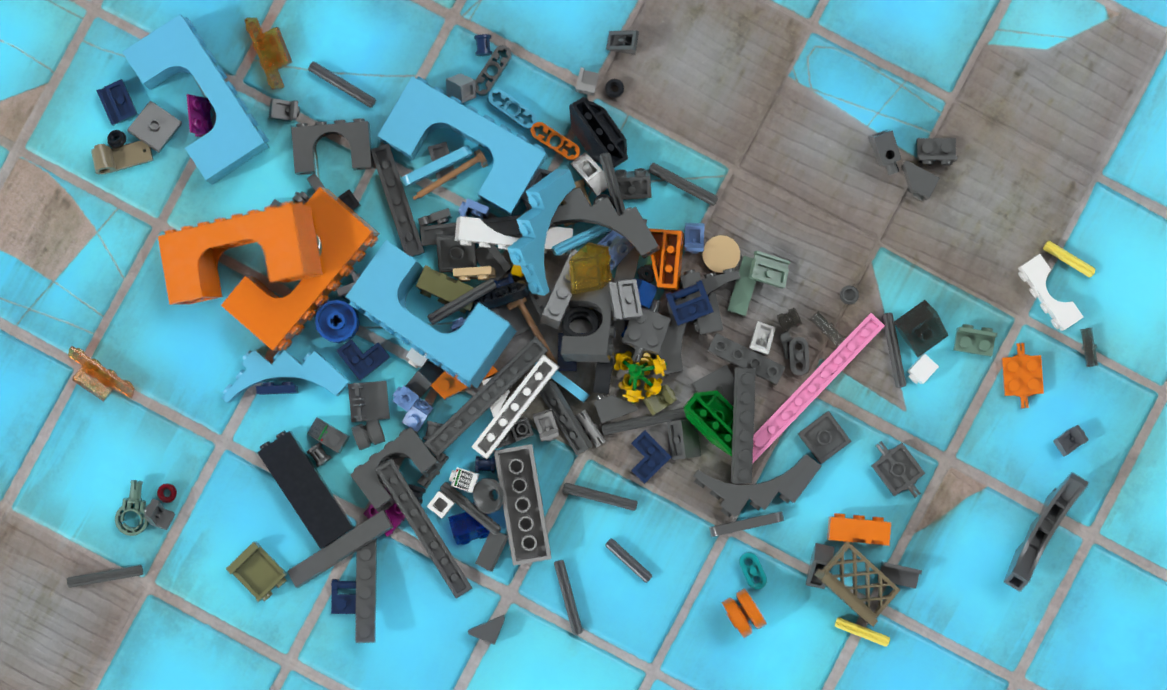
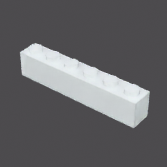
[472,355,559,459]

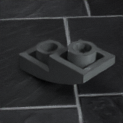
[496,417,534,449]

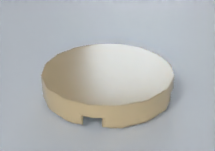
[702,235,740,274]

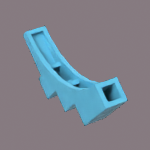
[507,169,576,296]
[221,349,350,403]

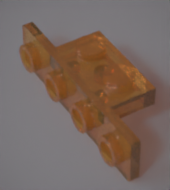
[244,18,292,90]
[68,346,135,402]

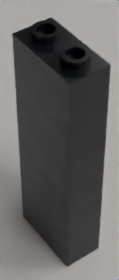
[257,430,354,549]

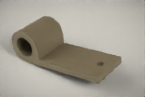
[91,140,153,174]

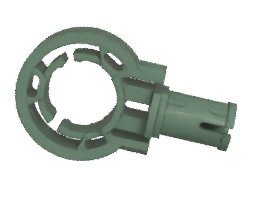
[115,480,149,536]

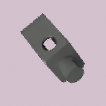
[868,130,901,175]

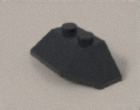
[569,97,628,168]

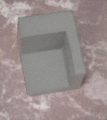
[576,67,599,96]
[446,74,476,103]

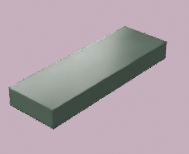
[727,256,756,316]

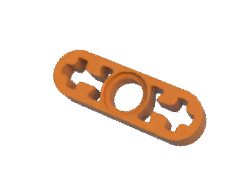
[531,122,580,161]

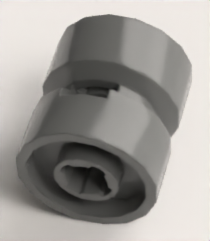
[352,418,385,450]

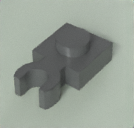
[418,208,452,226]

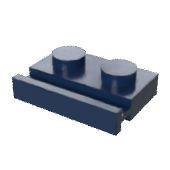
[96,79,138,126]
[256,382,298,395]

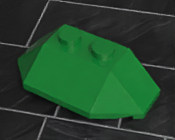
[683,390,734,457]

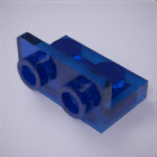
[448,512,490,545]

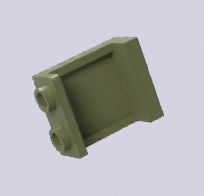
[226,541,288,602]

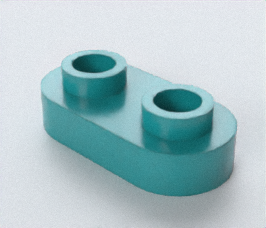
[739,552,767,590]

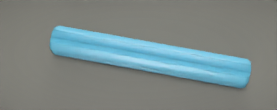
[552,225,612,256]

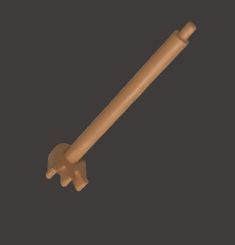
[413,149,488,200]
[506,297,558,364]

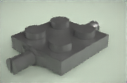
[622,300,671,363]
[871,441,925,498]

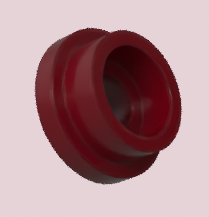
[157,483,177,503]

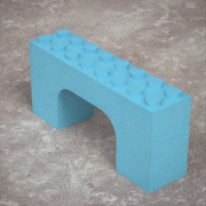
[122,14,269,185]
[377,76,546,216]
[346,240,517,388]

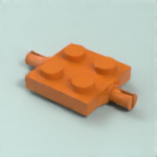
[1002,343,1044,408]

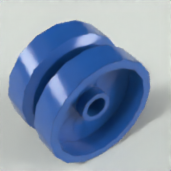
[315,300,360,343]

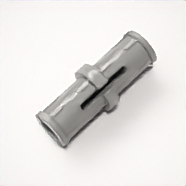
[576,410,606,448]

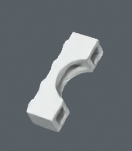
[1018,254,1083,331]

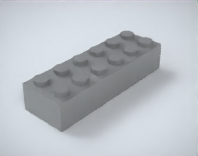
[494,444,552,566]

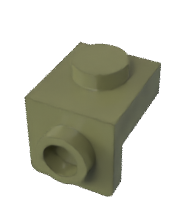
[643,384,677,416]

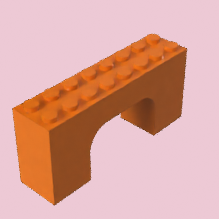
[221,187,380,351]
[158,202,323,305]

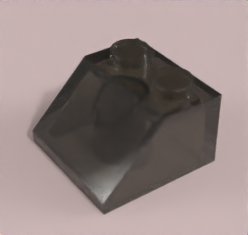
[894,300,948,358]

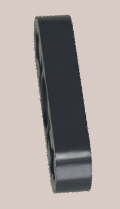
[474,281,530,310]

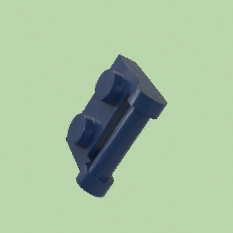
[666,280,714,326]
[331,579,356,614]

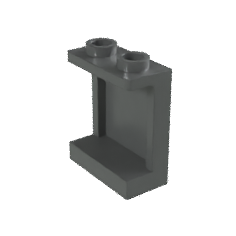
[490,291,545,338]

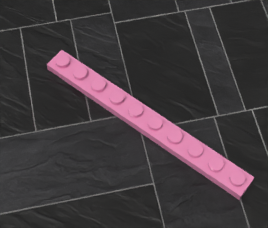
[752,313,885,464]

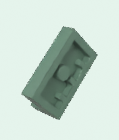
[953,324,998,357]

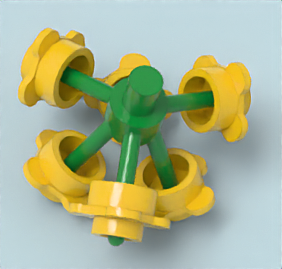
[614,351,667,403]

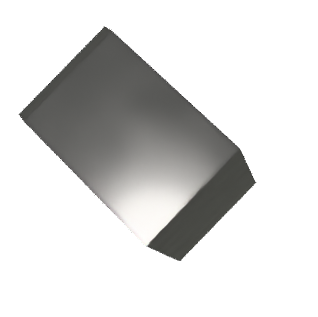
[606,30,639,55]
[406,360,445,398]
[468,614,505,645]

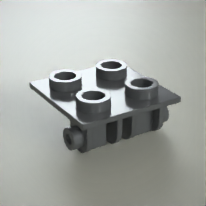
[348,381,390,422]

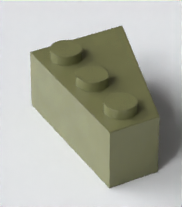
[416,265,475,314]

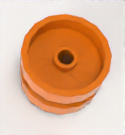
[721,588,767,638]

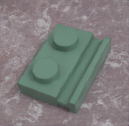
[748,251,791,289]

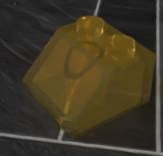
[569,243,612,294]

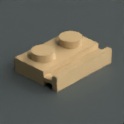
[453,266,496,282]

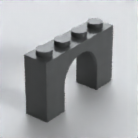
[291,118,373,175]
[561,283,616,363]
[351,427,442,512]

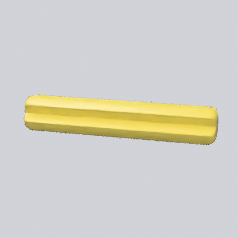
[1043,241,1096,277]
[835,617,890,647]

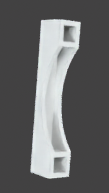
[455,216,573,256]

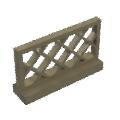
[814,541,900,627]

